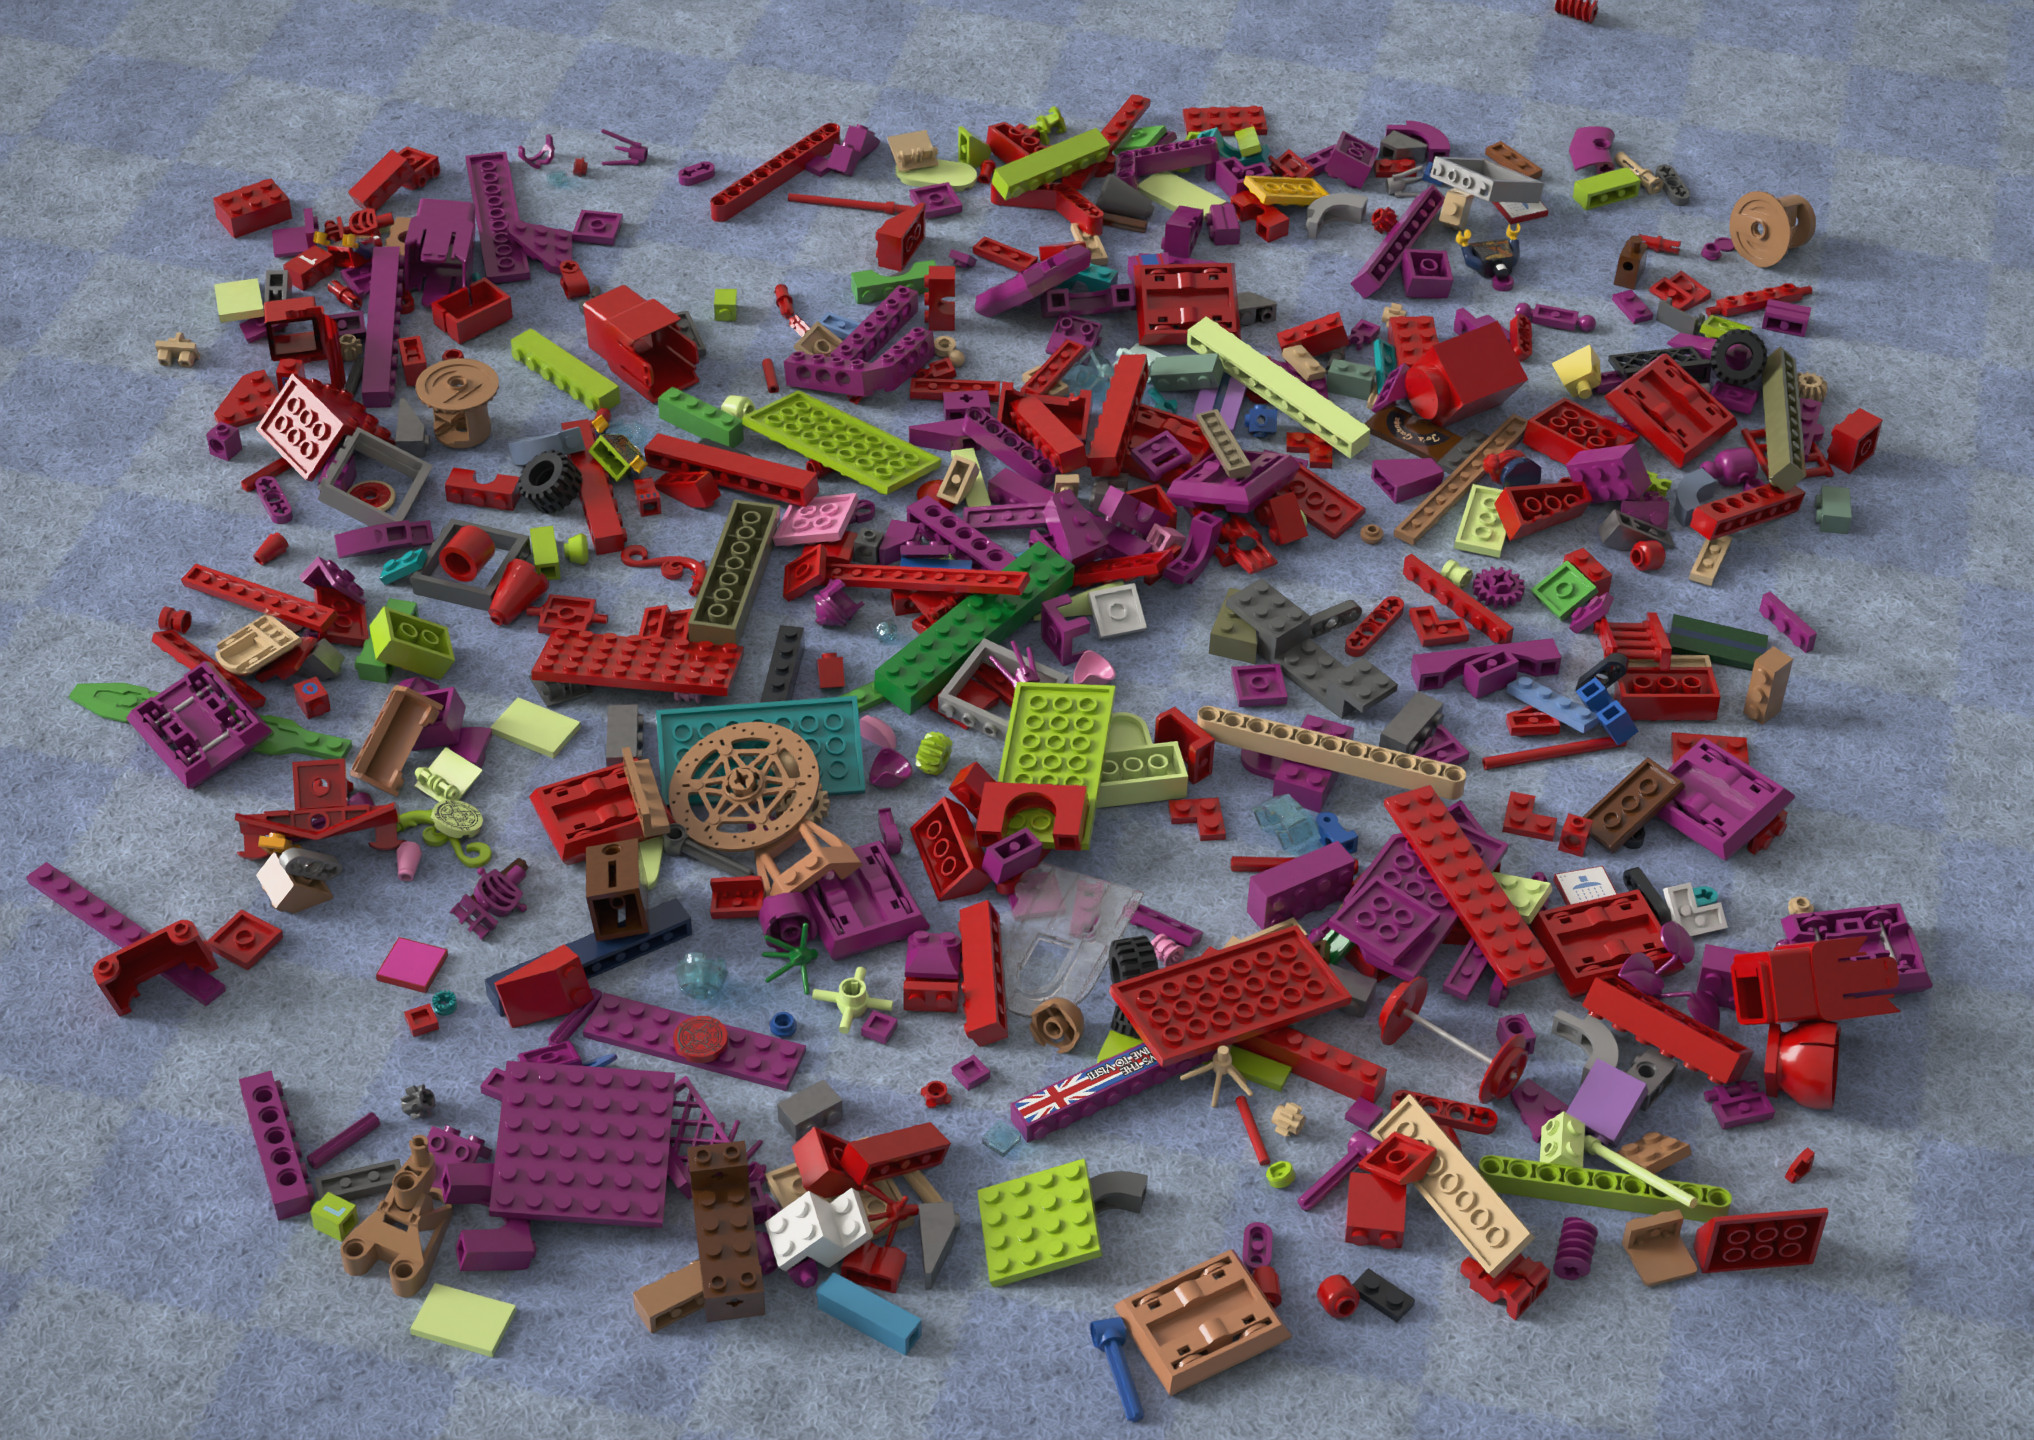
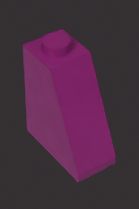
[1371,458,1444,504]

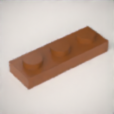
[1485,141,1543,179]

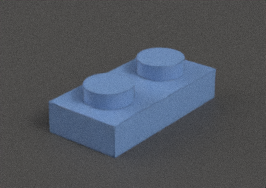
[818,312,861,340]

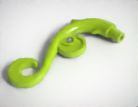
[397,809,492,868]

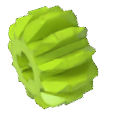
[916,731,953,776]

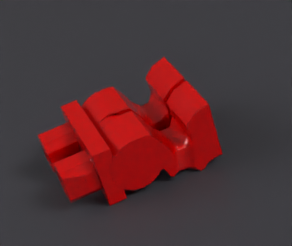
[1460,1253,1551,1321]

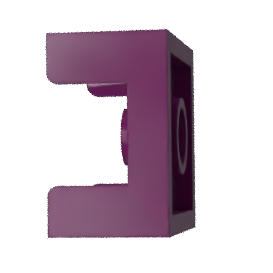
[1041,594,1090,666]

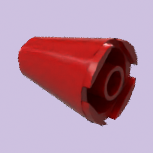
[488,559,549,626]

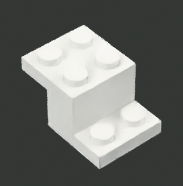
[765,1188,873,1272]

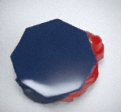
[1483,449,1542,489]

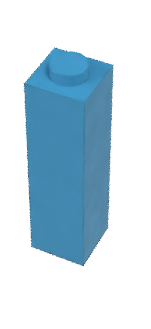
[816,1273,922,1356]

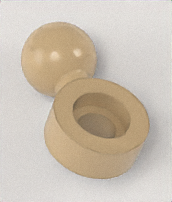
[934,336,965,368]

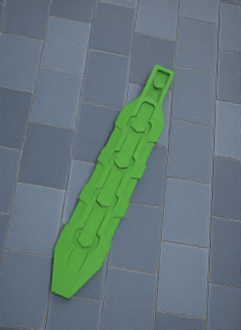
[69,683,353,760]

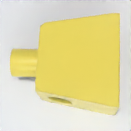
[1552,345,1601,399]

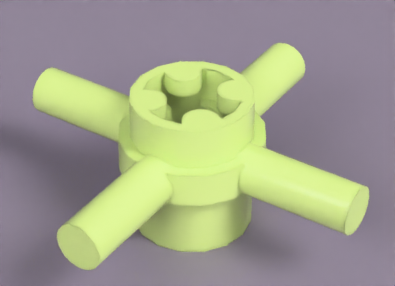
[812,967,894,1034]

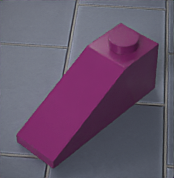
[1372,363,1409,413]

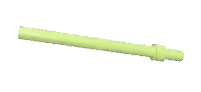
[1584,1135,1698,1208]

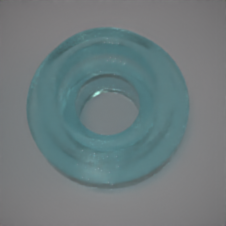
[873,622,898,643]

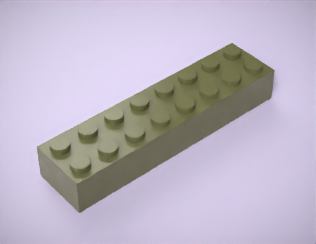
[688,499,780,646]

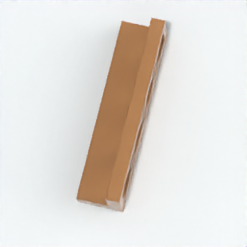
[622,747,670,838]

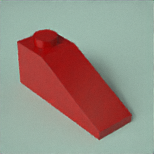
[654,471,721,509]

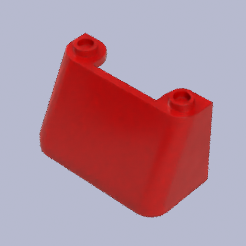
[997,381,1093,446]
[93,920,219,1017]

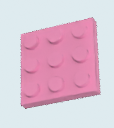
[773,493,859,546]

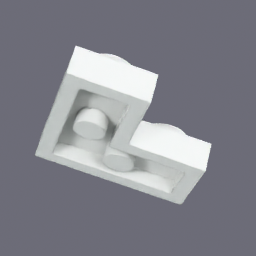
[1663,882,1728,937]

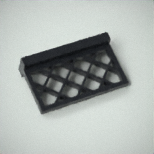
[1608,346,1712,384]

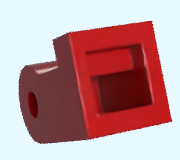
[633,477,662,517]

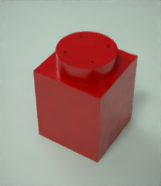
[1405,321,1529,428]

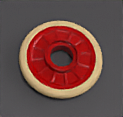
[346,480,396,512]

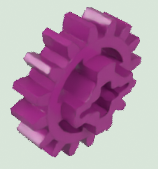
[1472,566,1525,609]

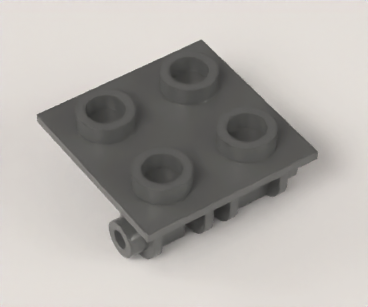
[529,675,593,708]

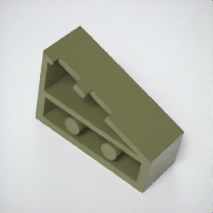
[1209,588,1257,664]

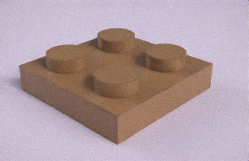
[1616,1132,1692,1174]

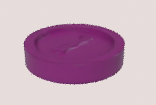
[1714,237,1735,252]

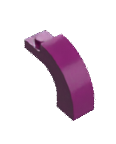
[1385,120,1450,163]
[1162,511,1223,585]

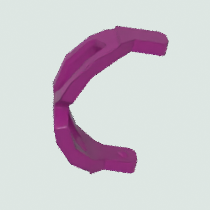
[518,134,555,169]

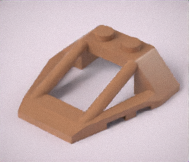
[754,818,863,897]

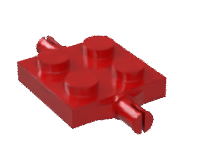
[526,594,609,634]

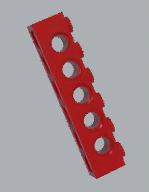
[1690,483,1806,541]

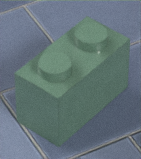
[1327,359,1377,400]
[1814,486,1852,534]

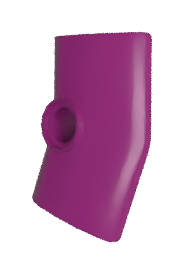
[1569,126,1615,175]

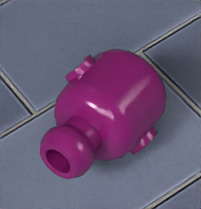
[1700,447,1758,487]

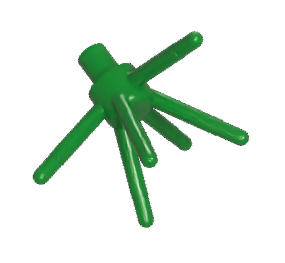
[762,923,818,995]

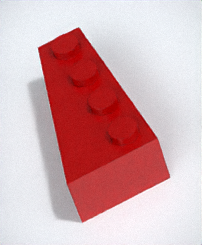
[986,122,1064,181]
[1494,481,1593,541]

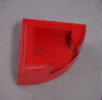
[1785,1147,1815,1183]

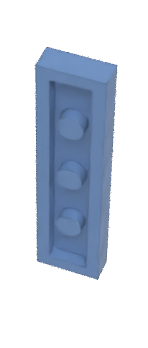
[1507,676,1600,733]

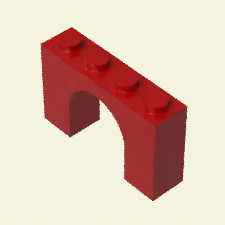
[976,782,1089,851]

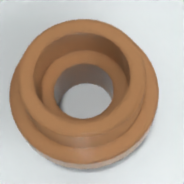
[1360,524,1384,544]

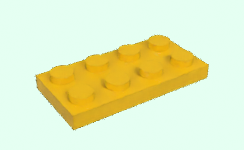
[1243,176,1330,207]

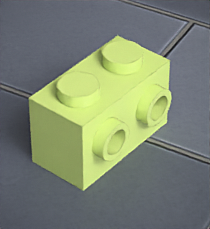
[1540,1111,1585,1168]

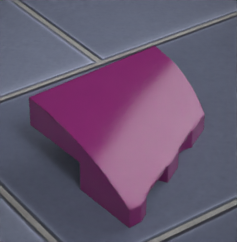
[449,727,493,769]

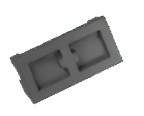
[1656,297,1705,335]

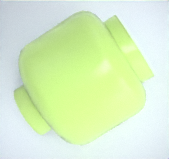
[721,395,756,420]

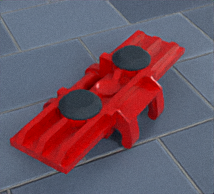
[1189,503,1278,575]

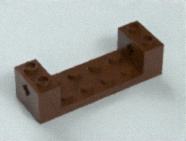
[687,1140,765,1322]

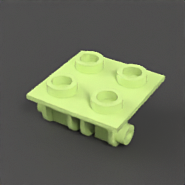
[414,747,483,802]

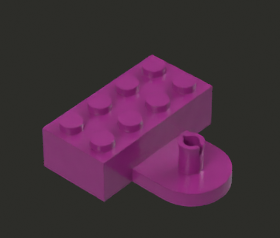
[1240,714,1355,813]

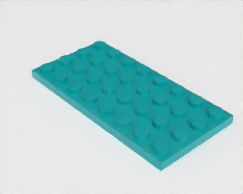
[656,696,865,808]

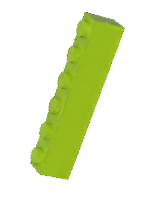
[991,127,1110,200]
[511,328,621,412]

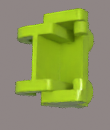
[1029,106,1067,146]

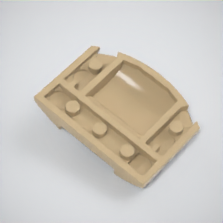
[215,614,302,676]

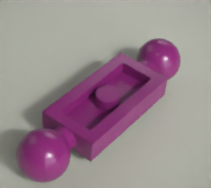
[1515,303,1596,332]

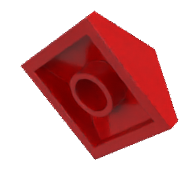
[1358,1131,1438,1185]

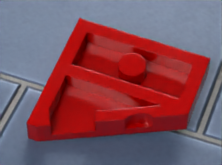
[1506,705,1560,737]

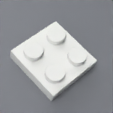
[1088,583,1147,640]

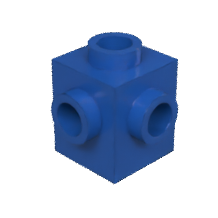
[1244,405,1277,438]

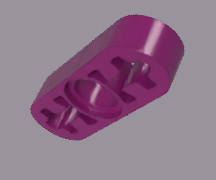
[255,476,293,524]

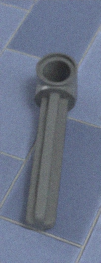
[663,823,754,877]

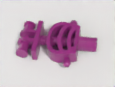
[449,866,527,940]

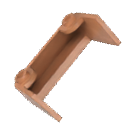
[350,685,444,797]

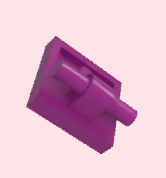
[1045,312,1103,365]

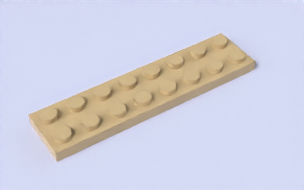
[1370,1094,1535,1278]

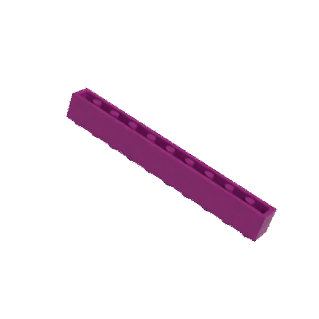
[361,246,405,408]

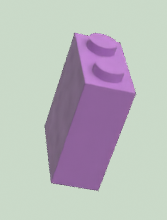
[1566,1058,1649,1147]

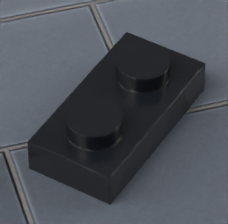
[1353,1268,1415,1323]

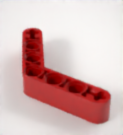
[990,181,1104,236]

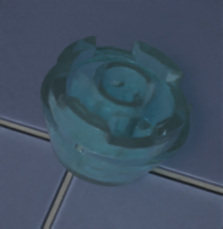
[675,953,728,1000]

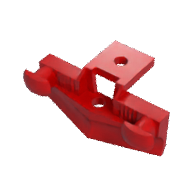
[235,758,407,860]

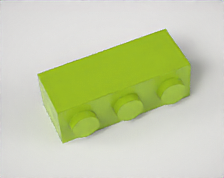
[1572,167,1641,211]

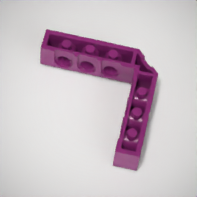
[783,327,935,397]

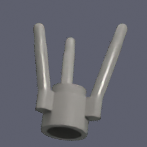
[1385,166,1423,198]

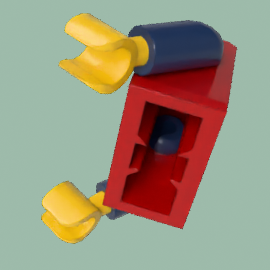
[313,231,383,268]

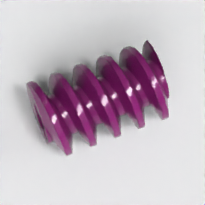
[1553,1217,1598,1281]

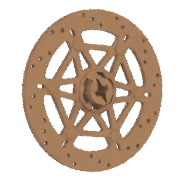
[669,722,820,852]

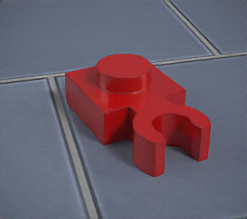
[915,357,957,379]

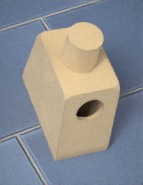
[1439,188,1474,232]

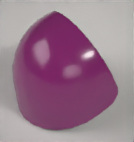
[869,747,913,789]

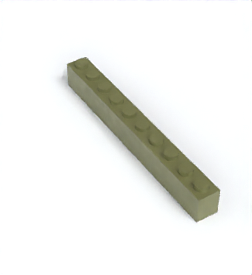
[1761,346,1806,493]

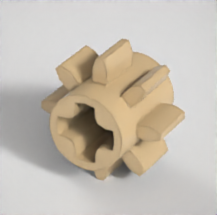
[1382,303,1407,328]
[340,334,363,361]
[1271,1102,1306,1137]

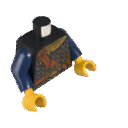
[1456,224,1521,279]

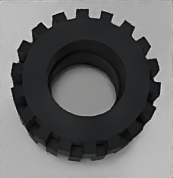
[1710,329,1768,386]
[518,450,583,514]
[1109,935,1159,985]

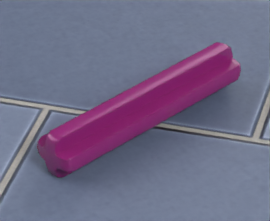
[548,988,603,1045]
[307,1112,380,1169]

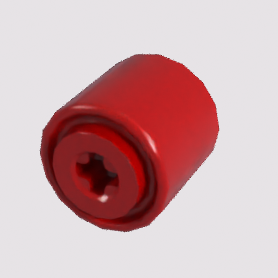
[439,525,495,582]

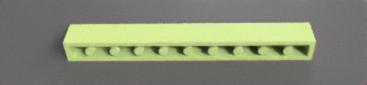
[1187,317,1370,459]

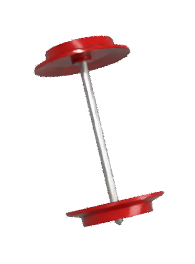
[1378,976,1529,1104]

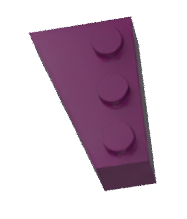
[1161,205,1204,259]

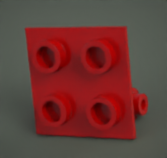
[909,590,971,625]

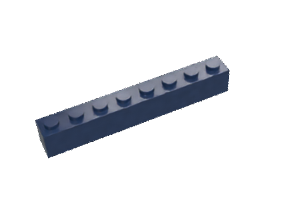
[484,898,692,1017]

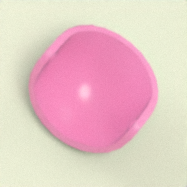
[1073,650,1116,685]

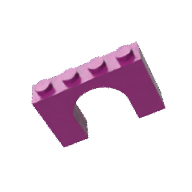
[1040,283,1135,319]
[440,1163,536,1271]

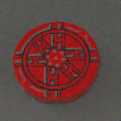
[673,1016,728,1063]

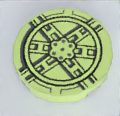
[431,800,483,838]

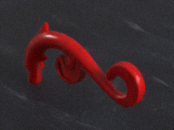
[620,545,707,597]

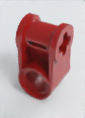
[559,260,590,299]

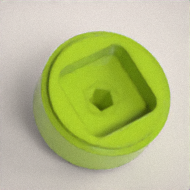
[1266,1161,1296,1188]

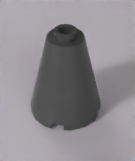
[1096,173,1155,220]

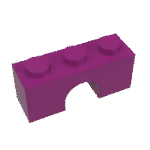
[1098,485,1170,541]

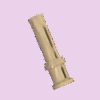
[1614,151,1663,195]

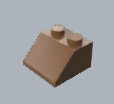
[256,852,333,914]

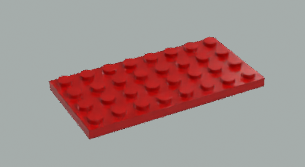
[531,629,744,697]
[1109,925,1352,1068]

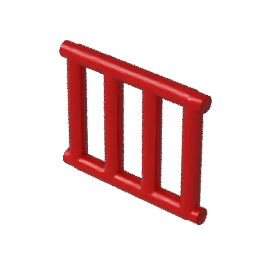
[1741,428,1834,480]

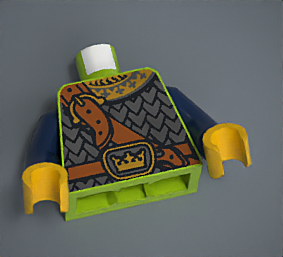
[588,415,648,482]

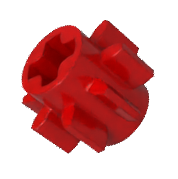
[1372,206,1398,234]

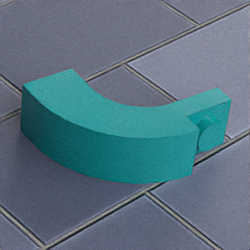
[1197,128,1270,167]

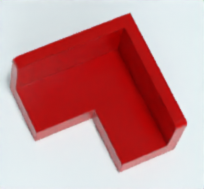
[1120,484,1177,530]

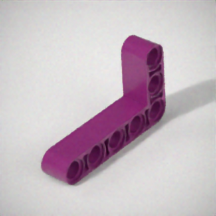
[1116,136,1220,190]
[962,406,1083,488]

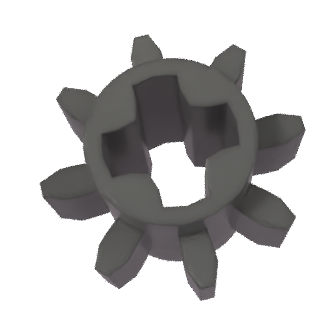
[400,1084,436,1120]

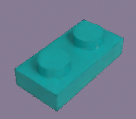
[379,548,428,585]

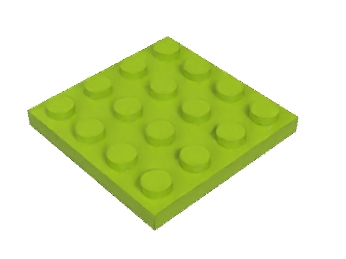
[977,1158,1103,1287]

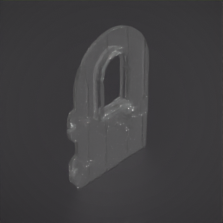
[1000,862,1144,1018]

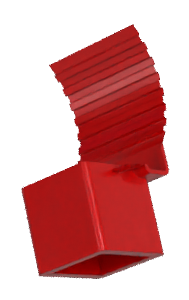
[264,296,346,391]

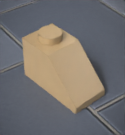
[936,455,980,505]

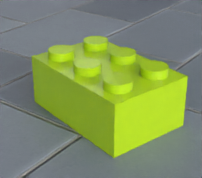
[369,606,455,680]

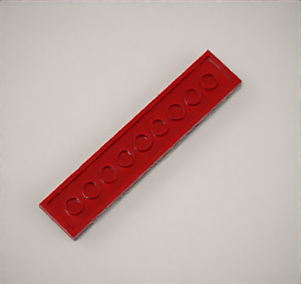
[1384,785,1555,988]

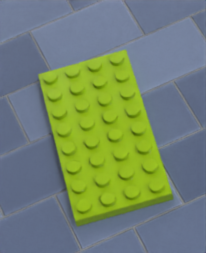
[742,390,942,495]
[997,682,1116,850]

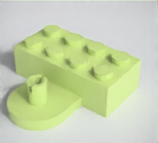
[1097,712,1188,808]

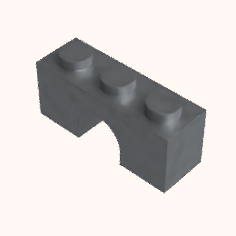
[1089,473,1129,516]

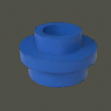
[770,1012,797,1038]

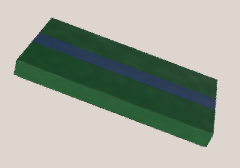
[1669,614,1768,671]

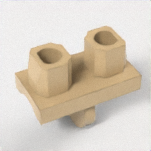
[155,332,200,367]

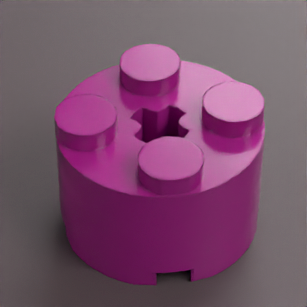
[759,892,817,953]

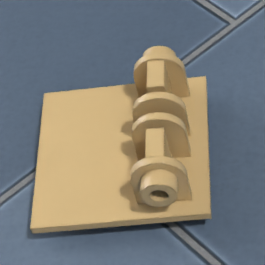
[887,130,938,172]

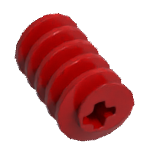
[1555,0,1598,24]

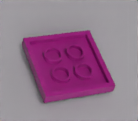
[1328,875,1441,966]

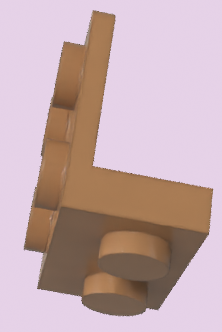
[1622,1209,1697,1287]

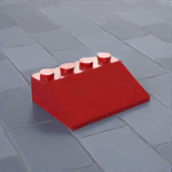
[1522,397,1639,465]
[1693,1208,1829,1274]

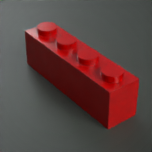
[839,1122,951,1186]

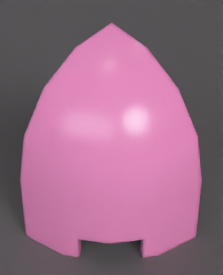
[860,715,897,749]

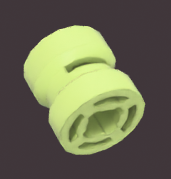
[1440,559,1473,590]

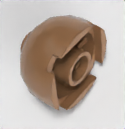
[1030,997,1085,1054]

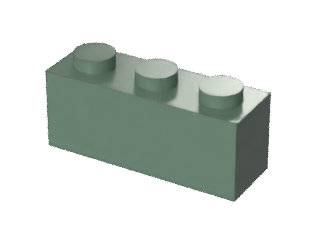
[1150,353,1224,392]

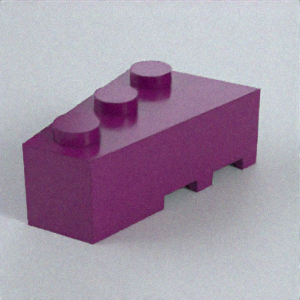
[1043,488,1109,569]

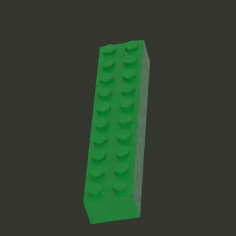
[874,541,1075,716]

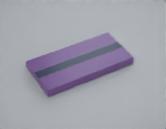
[1191,371,1248,436]

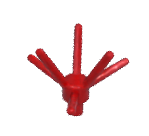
[863,1183,919,1247]

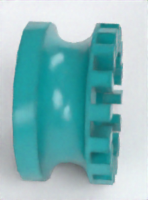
[432,990,457,1016]

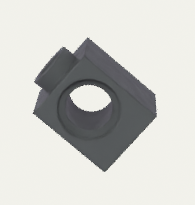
[854,527,884,565]

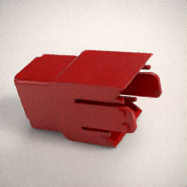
[583,285,700,404]
[1731,936,1901,1025]

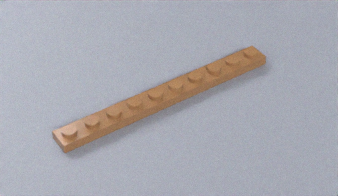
[1394,414,1528,546]

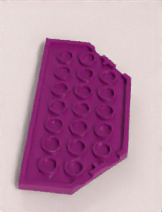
[1343,823,1509,982]

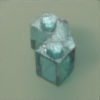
[1252,794,1321,852]

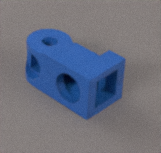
[1315,812,1358,854]

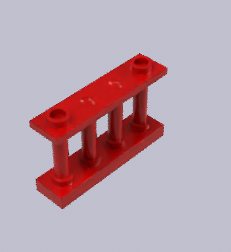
[1593,612,1672,671]

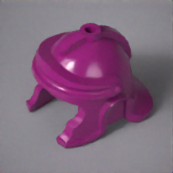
[814,578,865,628]

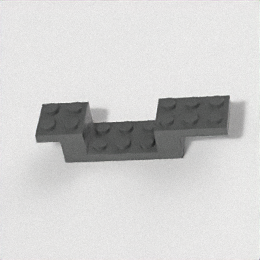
[1226,578,1398,719]

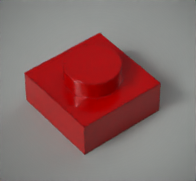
[404,1003,439,1038]

